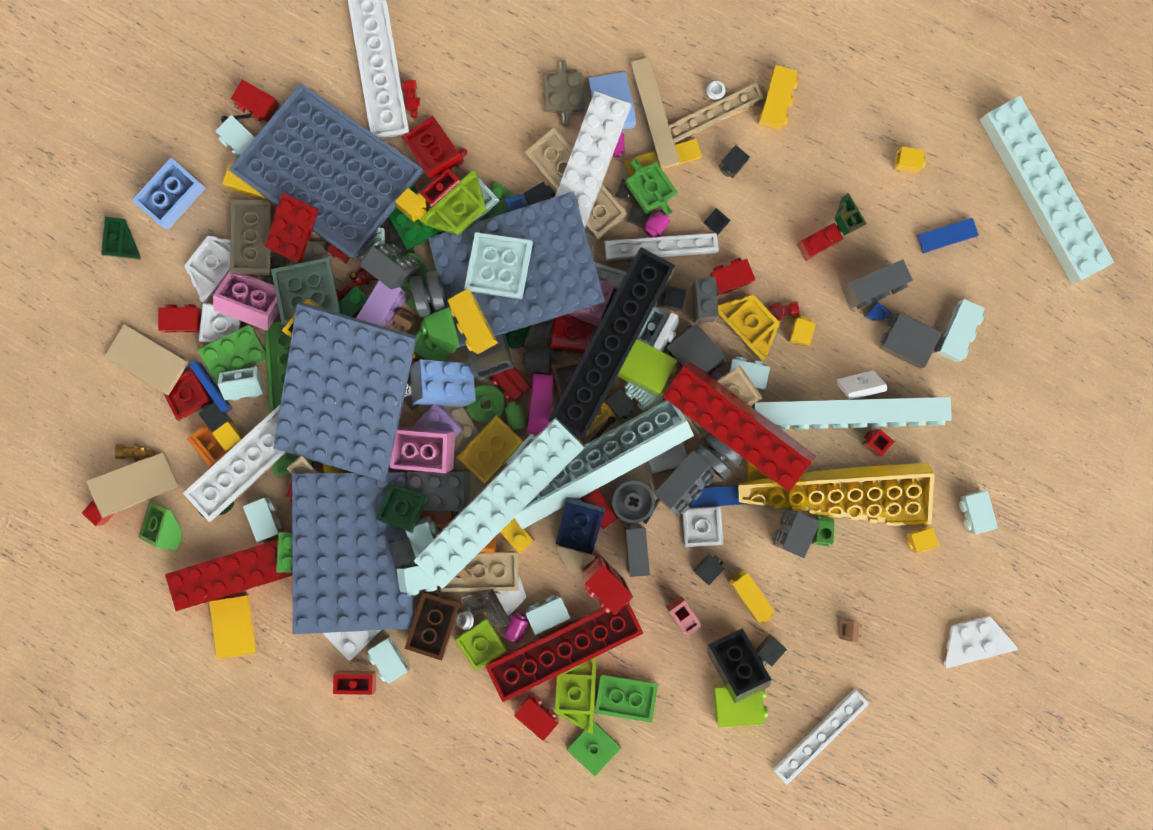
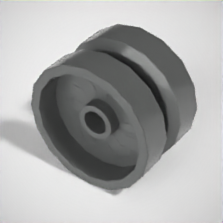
[409,270,447,318]
[695,433,743,480]
[611,480,655,523]

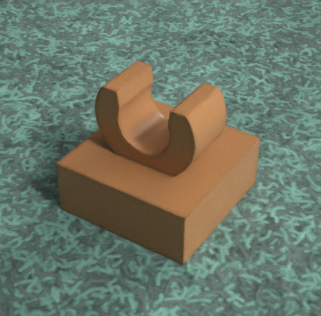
[393,308,418,333]
[458,565,477,582]
[839,619,862,642]

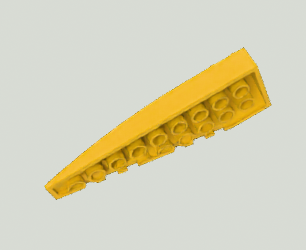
[738,462,934,526]

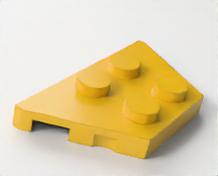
[718,295,780,362]

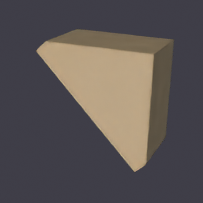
[557,545,595,573]

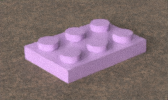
[413,405,464,439]

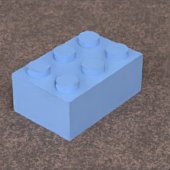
[132,158,206,230]
[410,360,476,407]

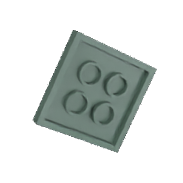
[271,257,341,327]

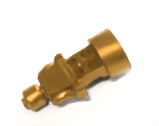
[115,443,155,462]

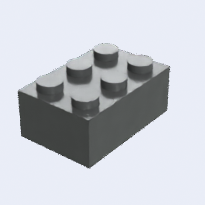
[360,243,421,289]
[841,259,913,309]
[654,451,716,517]
[407,470,470,511]
[772,510,820,558]

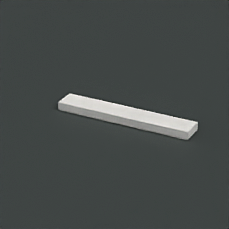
[603,233,719,261]
[773,688,870,785]

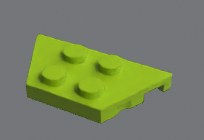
[419,170,487,236]
[555,657,596,734]

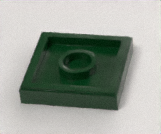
[376,483,428,533]

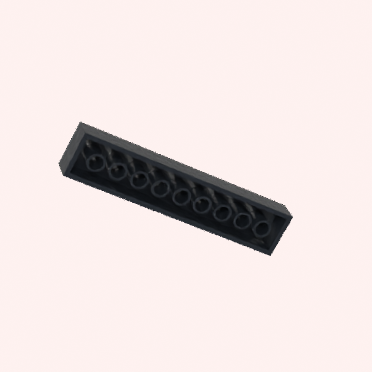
[547,247,675,440]

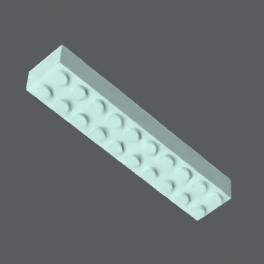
[980,95,1115,284]
[751,397,952,430]
[514,400,694,529]
[414,417,584,589]

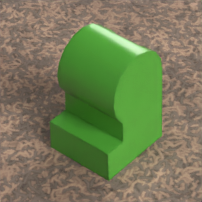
[812,516,835,547]

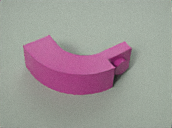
[527,367,553,434]

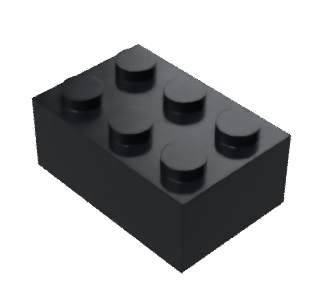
[707,628,772,703]

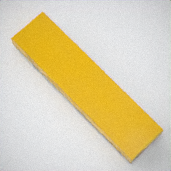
[624,138,702,177]

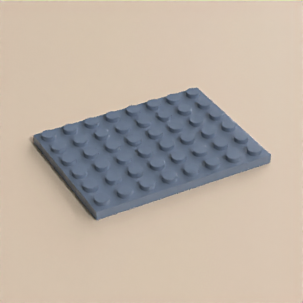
[229,83,424,260]
[428,191,606,348]
[273,302,417,482]
[292,472,413,634]

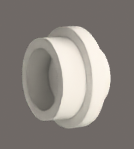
[706,81,725,100]
[456,611,474,630]

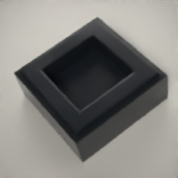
[703,208,731,236]

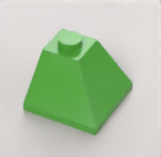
[420,308,459,354]
[139,501,182,550]

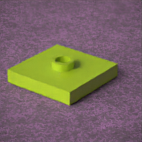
[454,617,508,671]

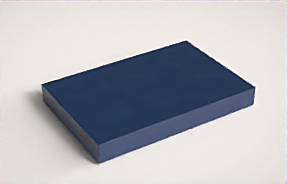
[556,498,605,554]

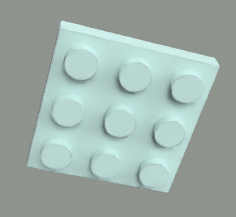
[464,232,533,299]

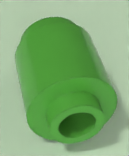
[504,401,527,430]

